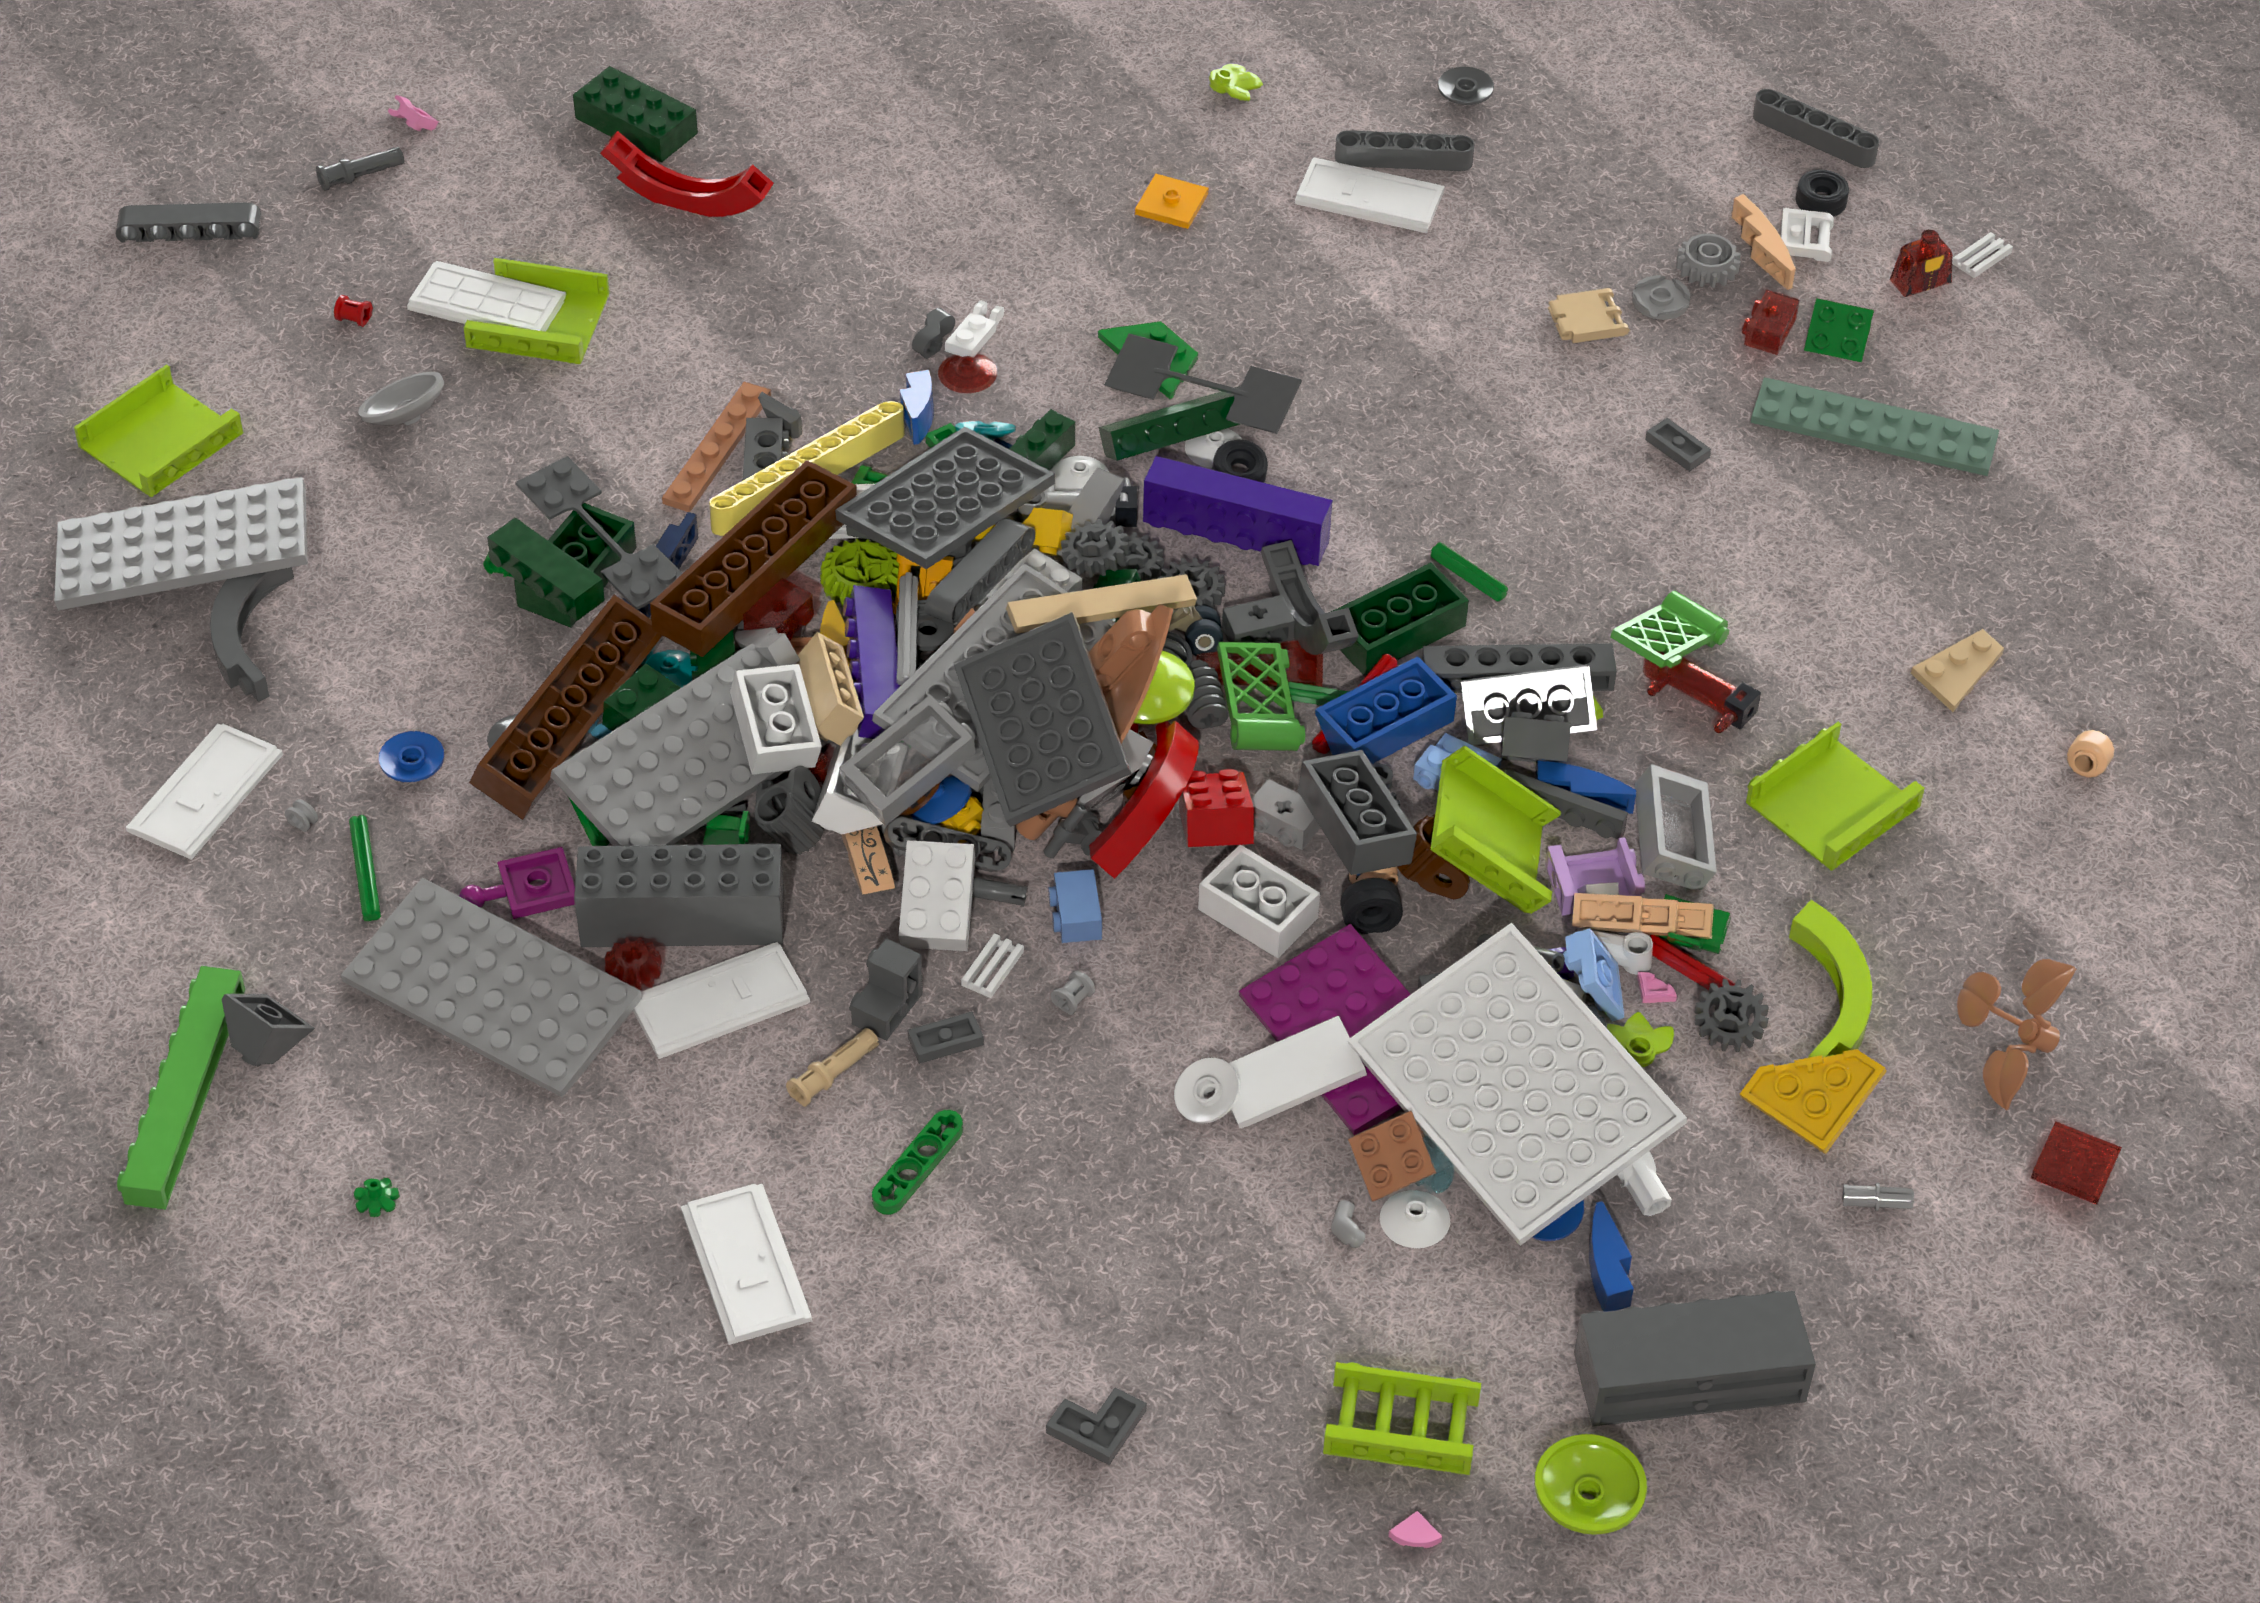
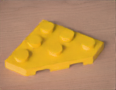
[1740,1049,1887,1154]

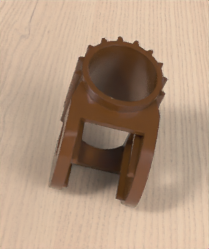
[1397,814,1470,900]

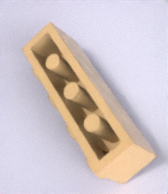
[796,632,864,745]

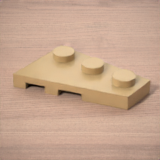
[1911,629,2004,712]

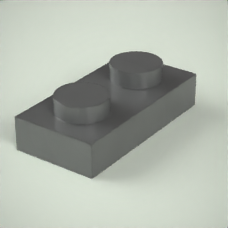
[1645,418,1711,472]
[908,1012,984,1064]

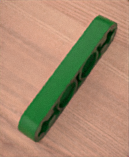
[872,1110,963,1215]

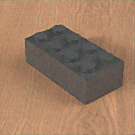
[1298,750,1417,875]

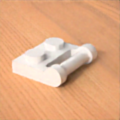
[1780,208,1834,262]

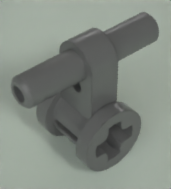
[1043,804,1103,858]

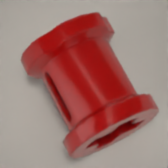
[334,295,373,327]

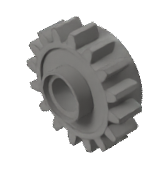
[1676,233,1741,288]

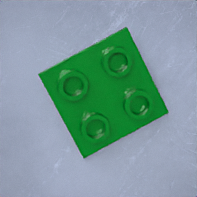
[1804,298,1874,362]

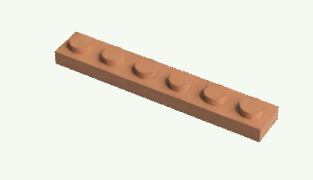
[662,381,771,512]

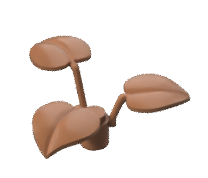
[1957,959,2077,1110]

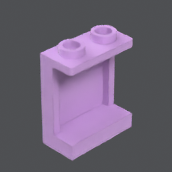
[1545,837,1645,915]

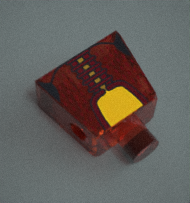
[1889,229,1953,297]

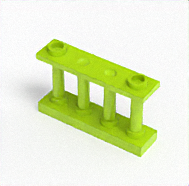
[1323,1362,1482,1475]

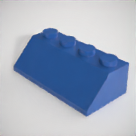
[1315,656,1457,764]

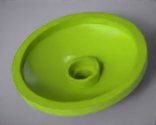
[1133,650,1194,724]
[1534,1434,1647,1535]

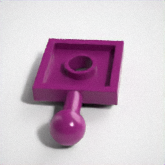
[459,847,575,919]

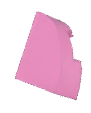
[1637,972,1677,1003]
[1389,1511,1442,1548]

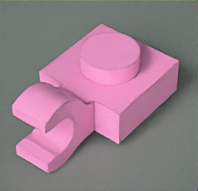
[388,95,439,131]

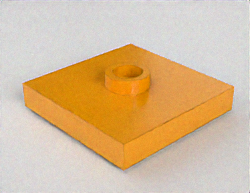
[1135,173,1209,229]

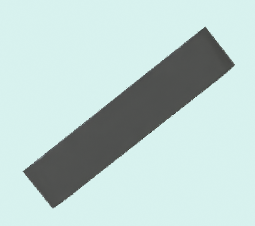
[1753,89,1879,168]
[1335,130,1475,171]
[115,202,261,242]
[925,518,1035,625]

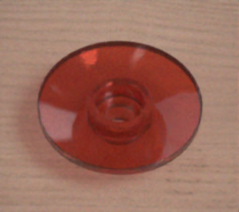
[938,353,997,393]

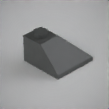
[222,994,315,1067]

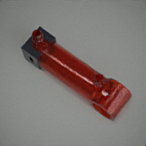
[1643,640,1761,733]

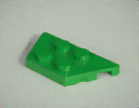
[1098,321,1198,399]

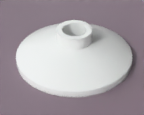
[1185,428,1242,468]
[1051,456,1109,492]
[1174,1058,1240,1123]
[1380,1190,1450,1248]

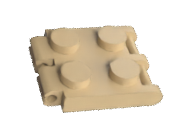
[1548,288,1630,343]

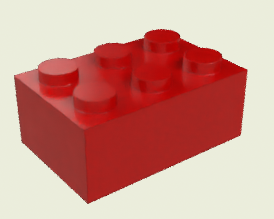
[1179,769,1254,847]

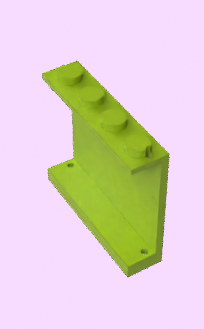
[464,258,610,364]
[74,364,243,497]
[1746,721,1925,871]
[1430,746,1561,914]

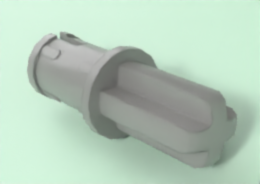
[1843,1183,1914,1211]

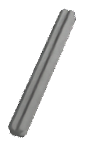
[896,572,918,685]

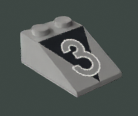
[1076,729,1154,813]

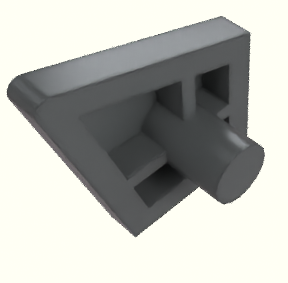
[758,392,802,439]

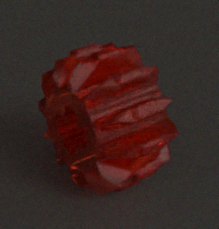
[604,937,662,991]

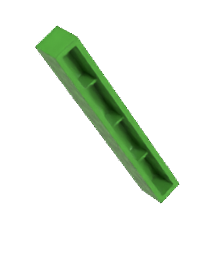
[117,966,245,1210]

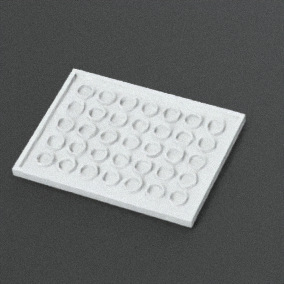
[1348,923,1687,1246]

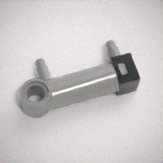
[1017,477,1137,527]

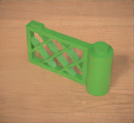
[1610,591,1730,668]
[1217,642,1305,751]

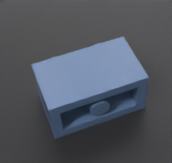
[1048,869,1102,943]

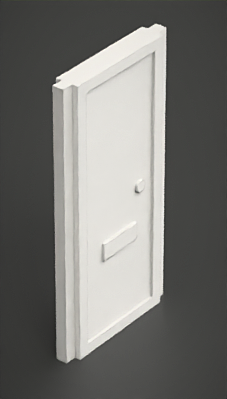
[1295,157,1445,233]
[407,261,566,332]
[126,724,283,860]
[633,942,810,1059]
[681,1183,812,1345]

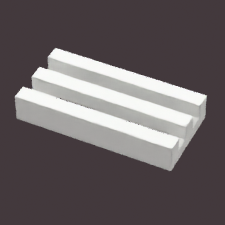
[1952,232,2013,278]
[961,933,1024,998]

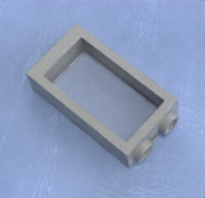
[839,695,976,826]
[1635,764,1717,890]

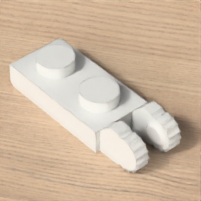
[945,300,1005,360]

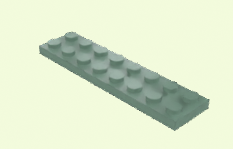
[1751,377,1999,476]

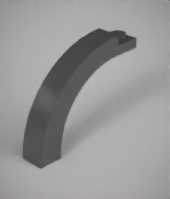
[1261,540,1359,655]
[210,567,294,702]

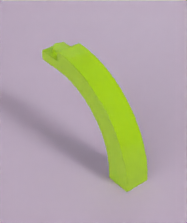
[1789,900,1872,1058]

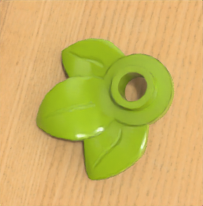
[1209,64,1263,101]
[1607,1012,1674,1067]

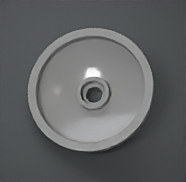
[358,372,444,426]

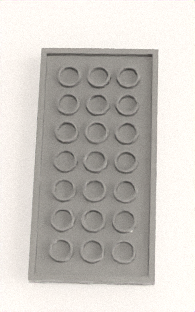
[54,477,308,611]
[872,563,1115,792]
[550,643,831,846]
[341,877,642,1097]

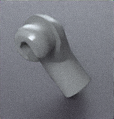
[1331,1200,1365,1248]

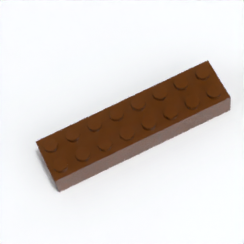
[650,460,857,657]
[469,594,664,820]

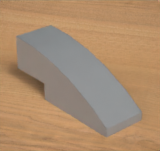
[1057,468,1126,556]
[734,628,800,666]

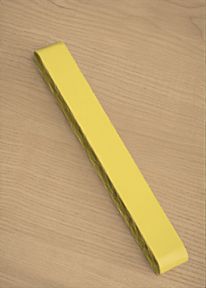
[709,401,905,536]

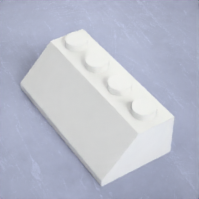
[812,729,908,834]

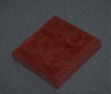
[2031,1121,2122,1205]

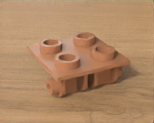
[1348,1111,1436,1201]

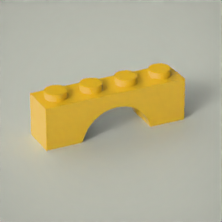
[973,507,1073,556]

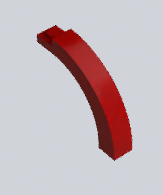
[600,131,774,217]
[1089,721,1199,879]

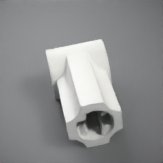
[1592,929,1653,975]
[1617,1151,1672,1216]

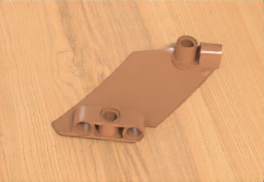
[1016,604,1174,840]

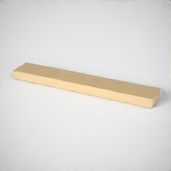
[1006,574,1197,634]

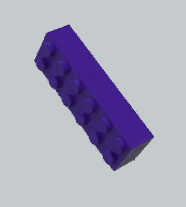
[1143,456,1333,566]

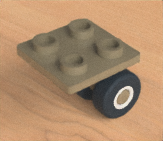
[1168,606,1223,657]

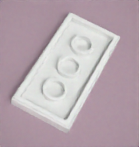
[1229,1016,1367,1128]

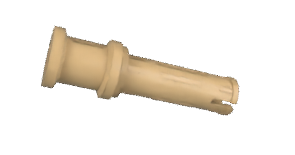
[786,1028,879,1107]

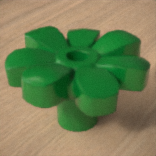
[354,1177,400,1217]

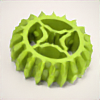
[820,538,899,608]

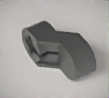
[912,308,955,359]

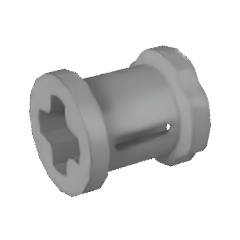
[1051,970,1095,1015]

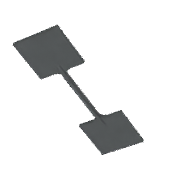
[1104,333,1302,434]
[515,456,683,610]

